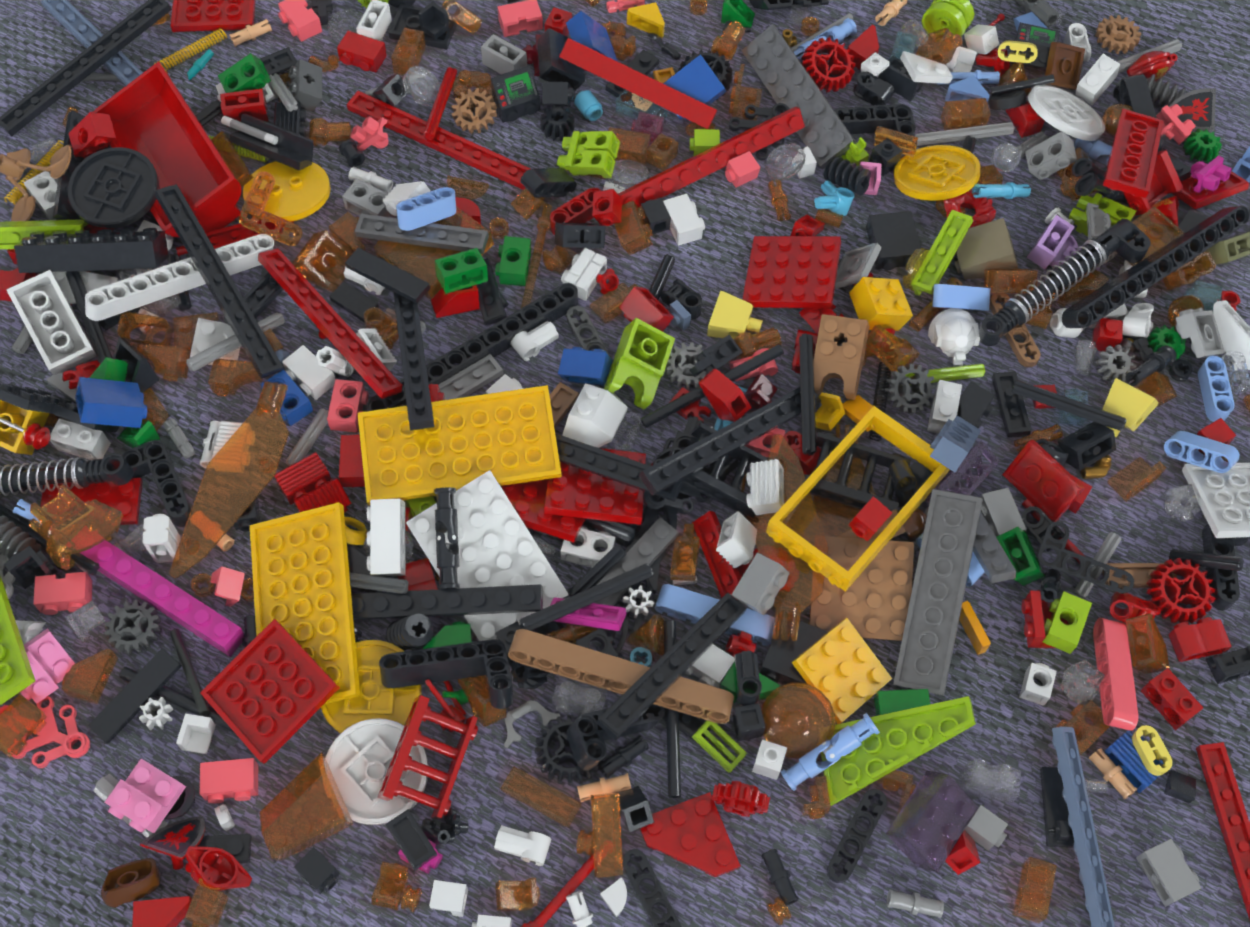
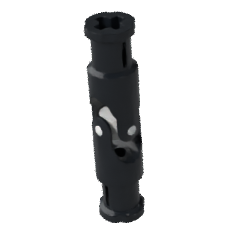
[434,487,460,589]

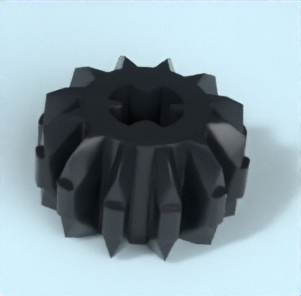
[540,105,575,141]
[509,660,550,690]

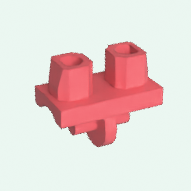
[1156,104,1196,145]
[350,116,388,151]

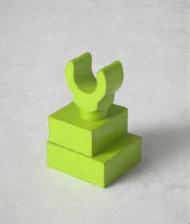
[841,137,869,166]

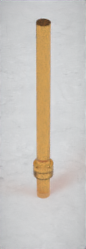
[520,204,552,309]

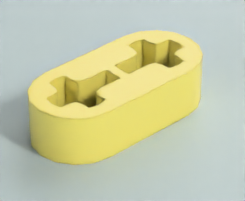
[998,40,1038,63]
[1132,725,1172,776]

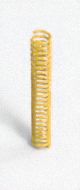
[154,28,227,70]
[4,140,64,205]

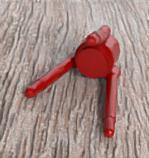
[425,679,467,732]

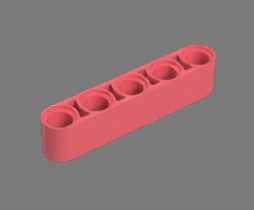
[1093,618,1138,731]

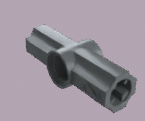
[1015,0,1059,27]

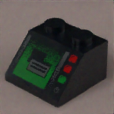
[1010,22,1060,71]
[491,65,540,123]

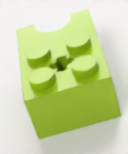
[604,318,675,410]

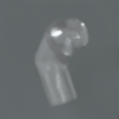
[31,137,56,162]
[1084,778,1107,796]

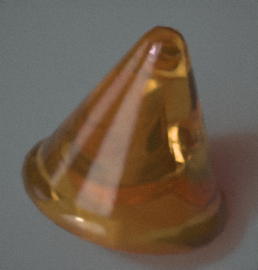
[997,62,1032,96]
[627,614,665,656]

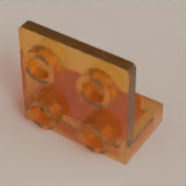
[729,64,762,121]

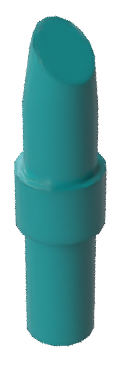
[187,49,214,80]

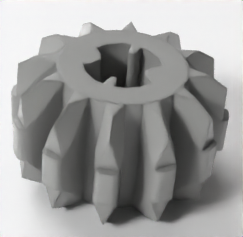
[1096,345,1137,383]

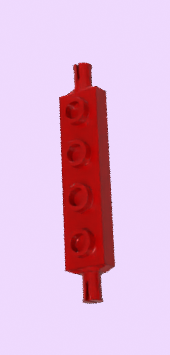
[176,218,295,256]

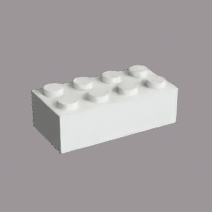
[7,270,97,374]

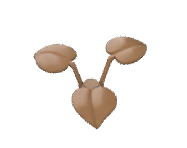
[0,145,72,221]

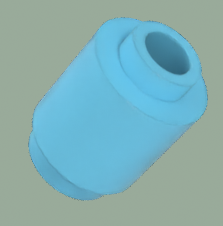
[574,90,603,121]

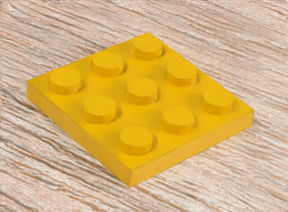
[791,618,892,724]

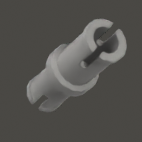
[886,890,944,918]

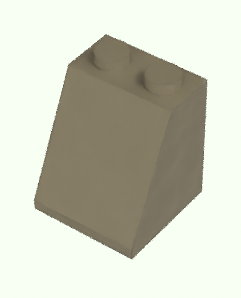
[954,218,1021,280]

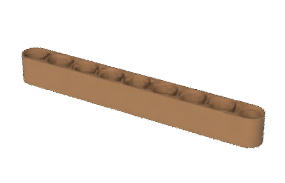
[508,629,734,724]

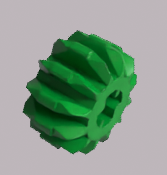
[1183,128,1222,164]
[1146,325,1186,361]

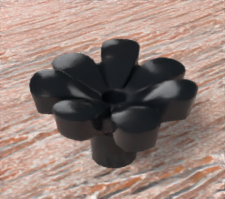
[440,808,468,844]

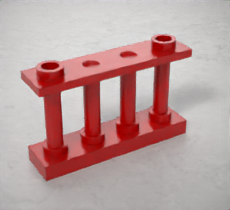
[378,695,478,819]

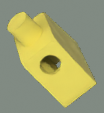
[707,291,763,341]
[1102,378,1158,437]

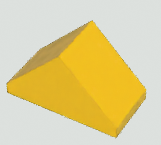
[627,2,665,38]

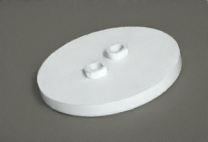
[1028,85,1105,141]
[323,718,428,825]

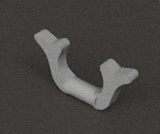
[504,700,560,748]

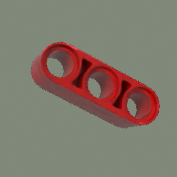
[550,187,602,235]

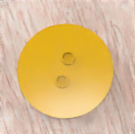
[894,145,980,201]
[243,161,331,223]
[321,640,422,734]

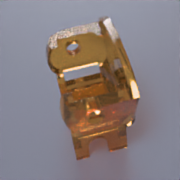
[29,484,123,570]

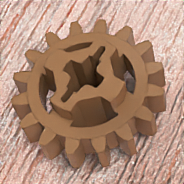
[1095,15,1141,54]
[451,88,497,134]

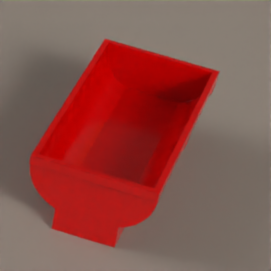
[92,61,242,237]

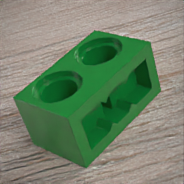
[218,53,271,93]
[435,248,488,294]

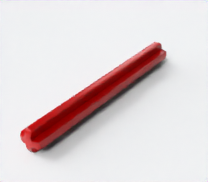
[423,67,457,140]

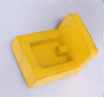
[815,392,845,431]

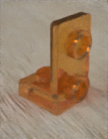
[877,770,916,831]

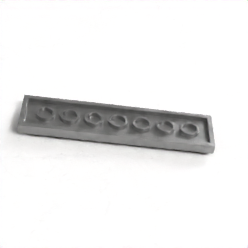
[741,24,857,169]
[893,489,983,696]

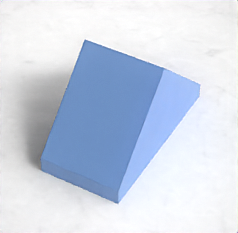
[945,75,990,111]

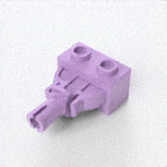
[1027,215,1100,279]

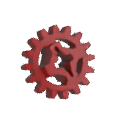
[712,781,770,817]

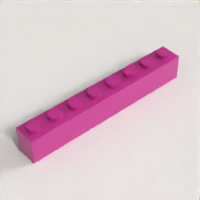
[69,528,244,657]

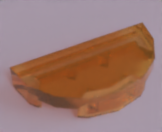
[447,176,489,200]

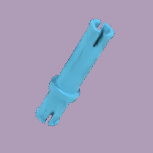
[972,182,1031,199]

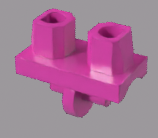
[1191,156,1231,193]

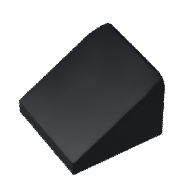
[1164,770,1196,803]

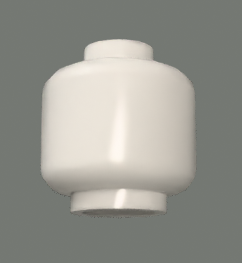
[1050,308,1085,338]

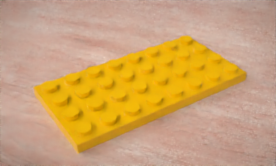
[358,385,562,506]
[250,502,360,704]

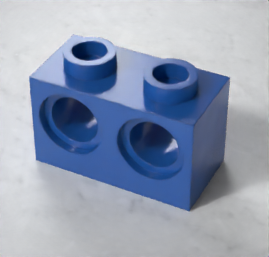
[260,369,313,426]

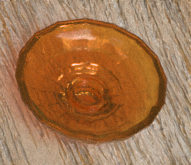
[761,682,836,759]

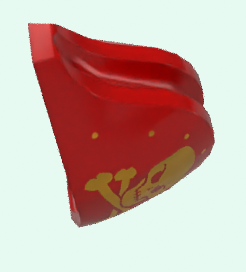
[1127,51,1178,81]
[1149,196,1179,229]
[185,846,252,891]

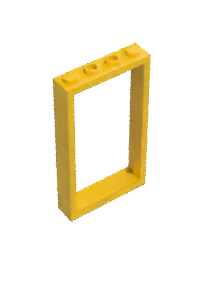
[766,406,949,592]

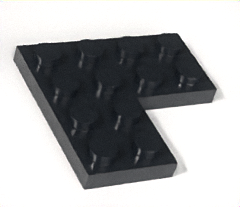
[0,382,119,433]

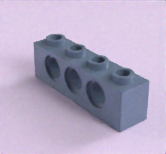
[930,416,981,472]

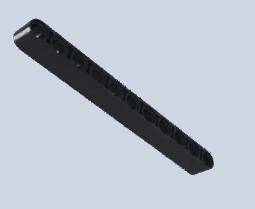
[1062,206,1250,329]
[367,283,578,411]

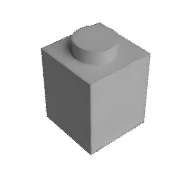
[964,805,1008,851]

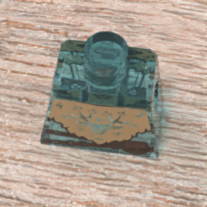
[616,90,668,125]

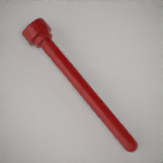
[521,840,613,927]

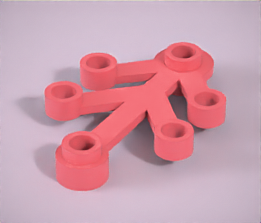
[0,696,90,768]

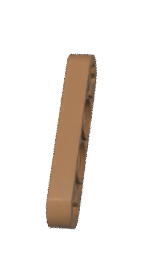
[989,292,1041,367]

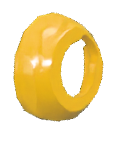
[344,517,368,545]

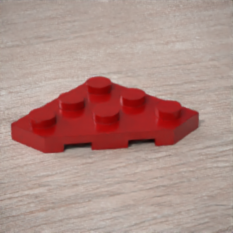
[639,792,741,878]

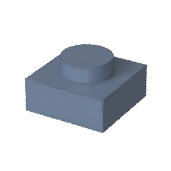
[669,300,691,330]

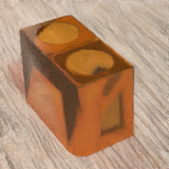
[117,312,173,351]

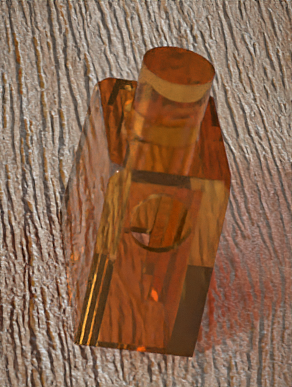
[916,28,963,64]

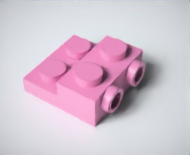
[20,628,79,704]
[104,759,186,833]

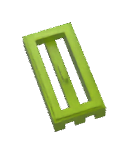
[692,720,747,773]

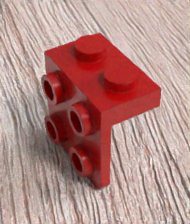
[1021,590,1069,648]

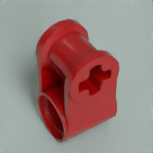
[780,431,821,475]
[1110,592,1161,633]

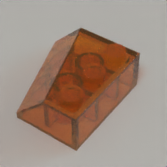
[260,752,353,861]

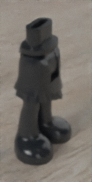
[1072,157,1127,202]

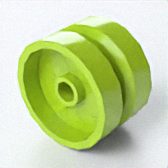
[922,0,975,45]

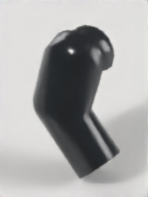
[420,818,450,845]

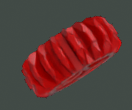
[801,37,856,93]
[1146,558,1216,623]

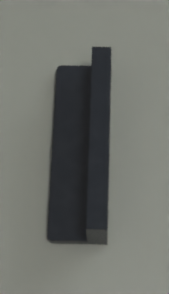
[230,113,314,170]

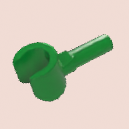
[442,686,475,705]

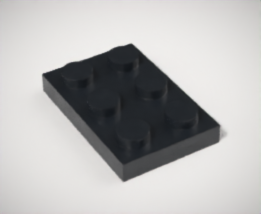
[388,3,459,50]

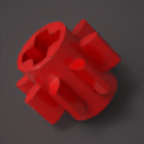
[725,631,756,658]

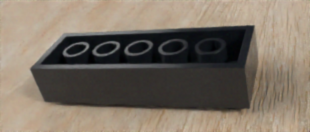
[14,228,169,273]

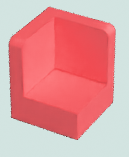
[210,566,245,607]

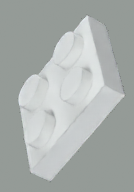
[190,318,240,369]

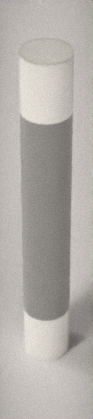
[221,116,278,145]

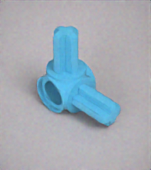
[814,181,854,216]

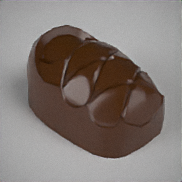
[897,508,927,542]
[101,858,160,908]

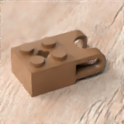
[814,314,870,400]

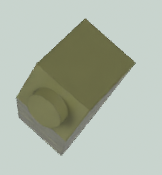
[1201,231,1250,267]

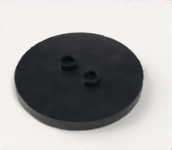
[68,147,159,228]

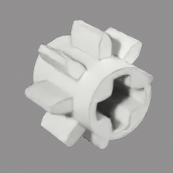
[623,585,654,618]
[139,697,173,730]

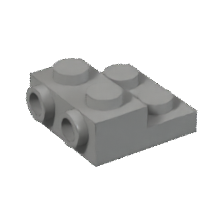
[1176,308,1225,358]

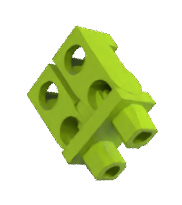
[557,131,620,178]
[1068,193,1136,237]

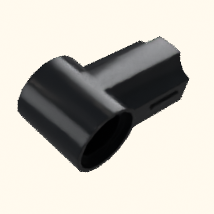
[889,460,917,507]
[735,651,762,706]

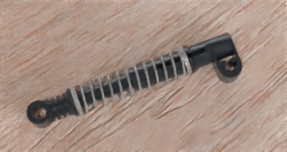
[979,218,1151,346]
[0,453,134,496]

